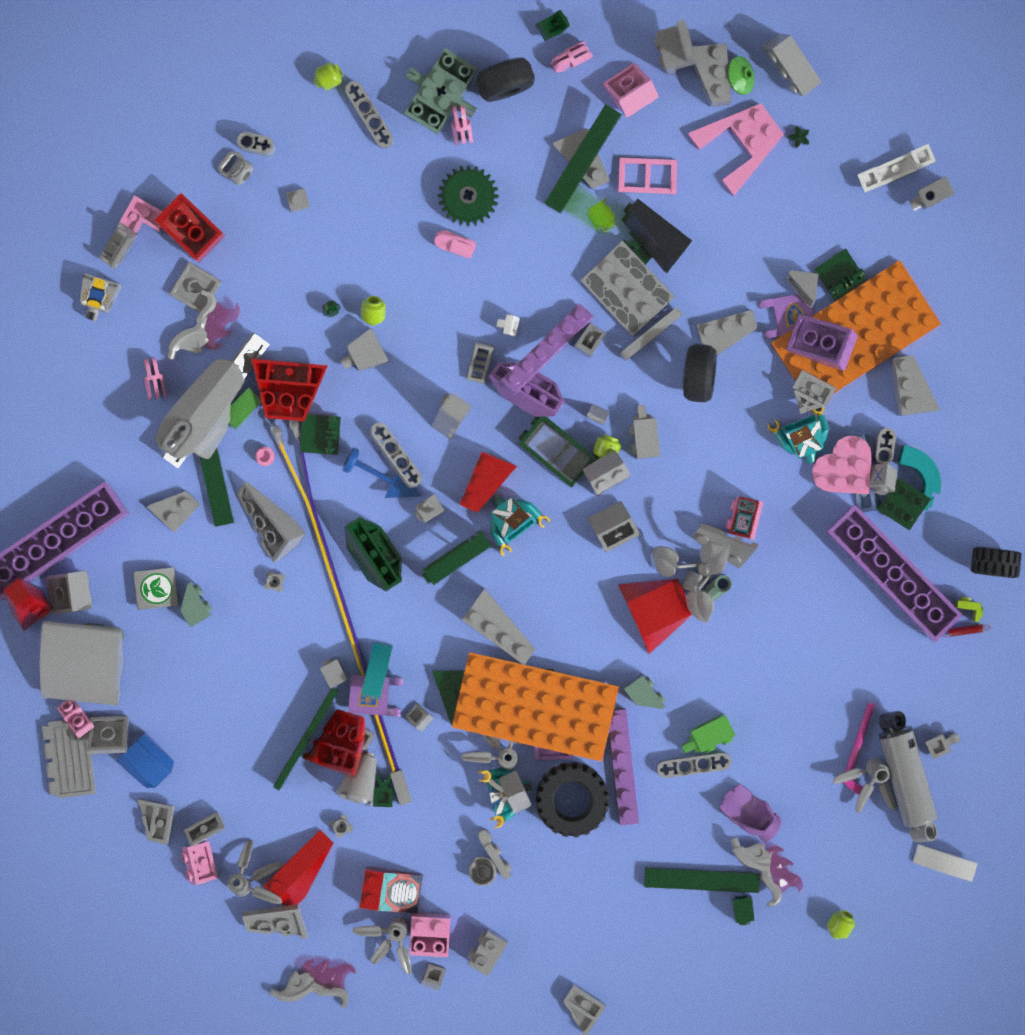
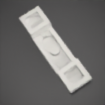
[857,144,936,193]

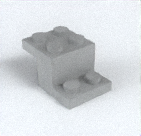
[654,20,697,75]

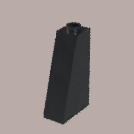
[621,199,692,273]

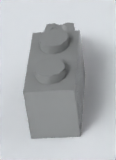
[629,405,660,459]

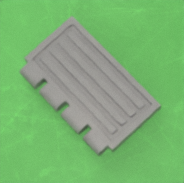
[42,720,96,798]

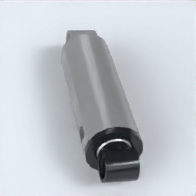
[878,711,938,842]

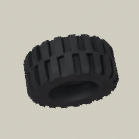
[536,762,609,838]

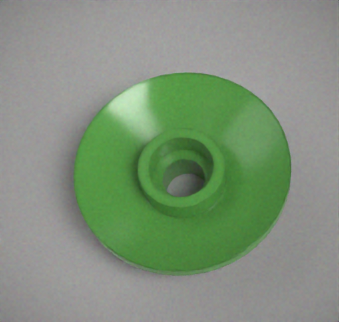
[727,56,755,95]

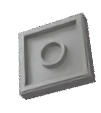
[169,262,222,313]
[87,716,129,754]

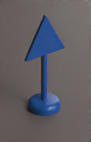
[342,447,421,498]

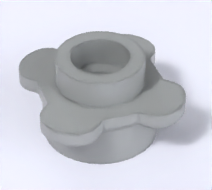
[264,571,285,592]
[330,815,353,838]

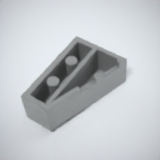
[761,33,822,96]
[693,44,731,107]
[890,355,940,416]
[431,393,472,439]

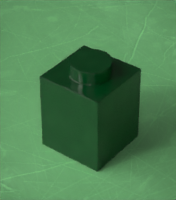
[731,895,755,925]

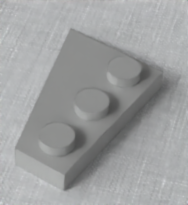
[552,128,610,189]
[697,310,757,355]
[692,523,759,569]
[242,904,308,939]

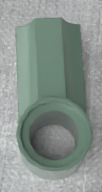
[701,574,732,602]

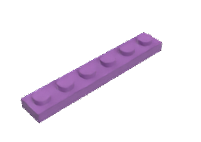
[501,303,594,395]
[609,709,639,826]

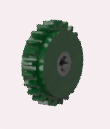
[438,165,499,227]

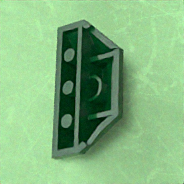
[344,517,402,591]

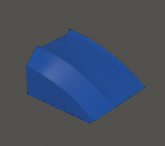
[117,733,174,788]

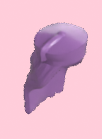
[719,784,781,842]

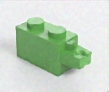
[681,713,736,753]

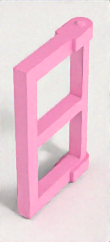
[618,158,677,195]

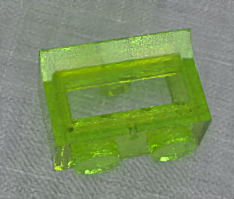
[587,198,615,233]

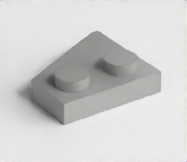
[563,984,606,1035]

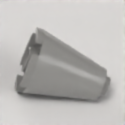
[335,751,377,807]

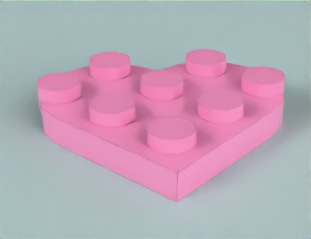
[812,435,872,494]

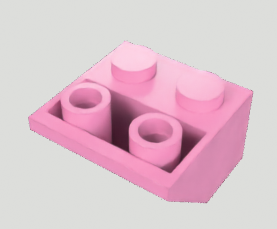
[409,913,451,957]

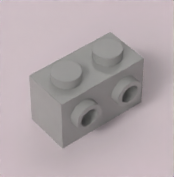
[467,928,508,976]

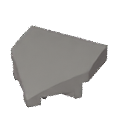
[793,369,836,414]

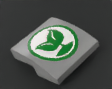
[133,567,178,610]

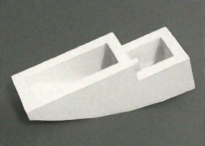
[913,844,978,882]

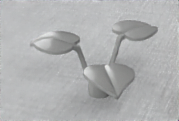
[652,542,729,623]

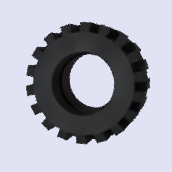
[970,547,1022,578]

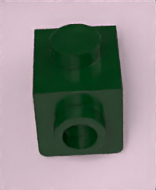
[536,10,570,41]

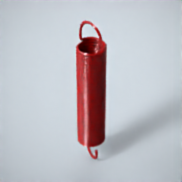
[942,624,990,637]

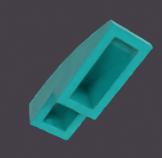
[361,642,393,700]

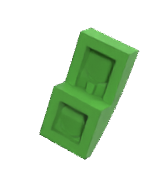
[229,388,262,430]

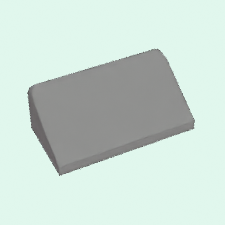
[184,812,225,847]

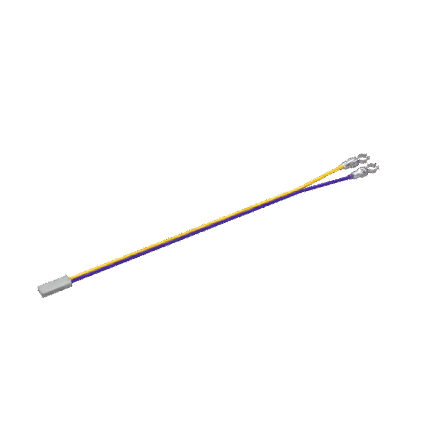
[266,418,412,805]

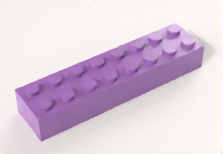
[0,482,130,601]
[824,505,963,642]

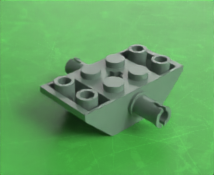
[404,48,478,134]

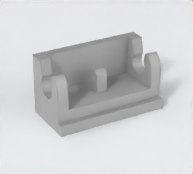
[99,222,138,269]

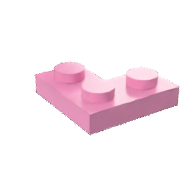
[116,196,163,233]

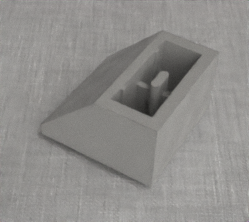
[587,501,640,552]

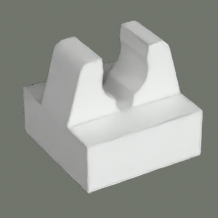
[496,314,519,337]

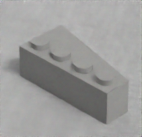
[462,588,536,665]

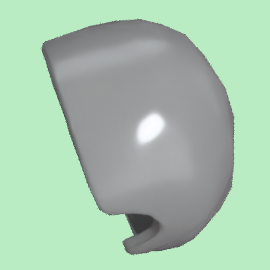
[469,857,497,886]

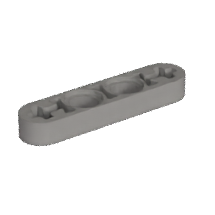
[345,81,393,149]
[620,307,683,361]
[369,423,422,488]
[657,752,731,778]

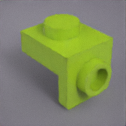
[954,597,983,622]

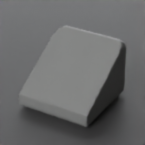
[587,404,609,425]
[682,570,703,592]
[404,702,434,732]
[421,963,446,990]

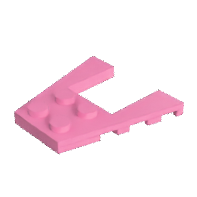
[688,104,784,196]

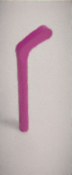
[843,702,875,795]

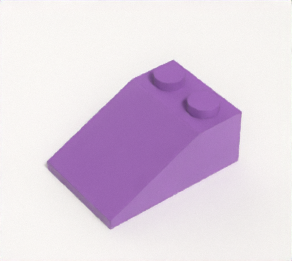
[786,314,858,371]

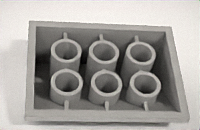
[40,621,124,706]

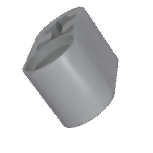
[237,132,275,157]
[873,428,896,464]

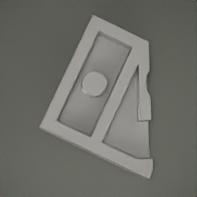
[147,491,201,532]
[137,799,175,844]

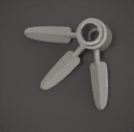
[461,735,518,770]
[833,758,896,813]
[228,840,283,904]
[352,918,412,974]

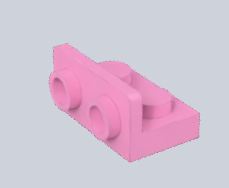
[181,841,218,885]

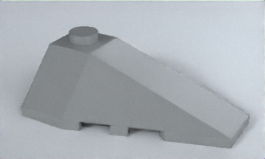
[237,481,305,563]

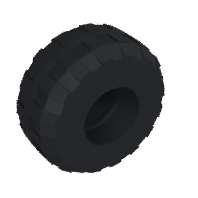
[476,57,535,102]
[683,344,717,402]

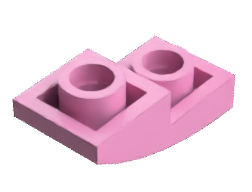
[56,700,94,738]

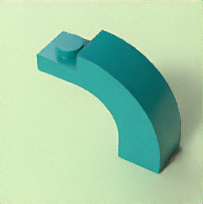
[897,445,941,511]

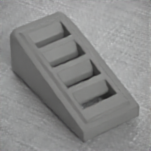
[466,340,494,384]

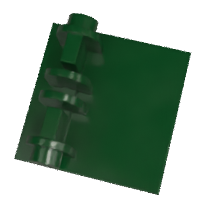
[814,248,867,301]
[300,414,341,455]
[877,478,931,531]

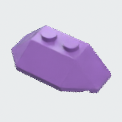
[489,362,565,417]

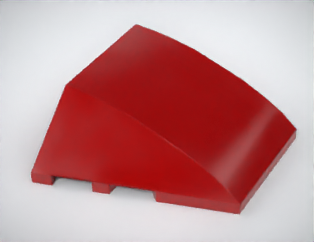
[251,359,328,421]
[618,578,692,654]
[302,709,365,778]

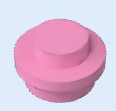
[255,447,275,466]

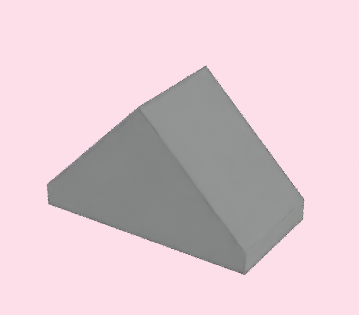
[786,270,818,308]
[574,323,606,358]
[499,770,532,813]

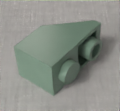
[180,582,213,627]
[623,674,665,709]

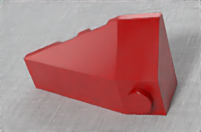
[263,829,334,906]

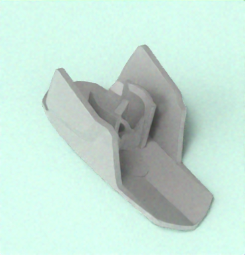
[155,359,245,459]

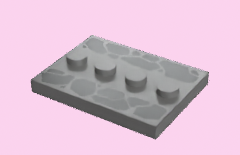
[581,241,675,336]

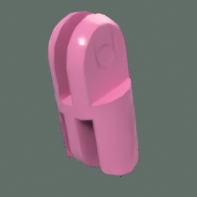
[550,40,593,73]
[451,105,473,145]
[434,230,476,258]
[144,357,167,400]

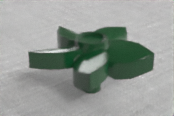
[787,126,809,149]

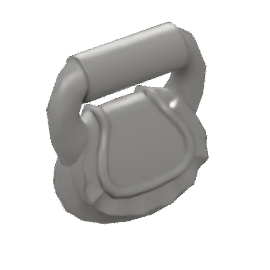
[218,151,253,185]

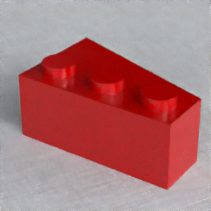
[460,452,517,512]
[4,578,53,632]

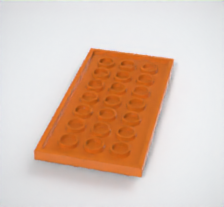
[771,260,941,394]
[452,652,619,762]

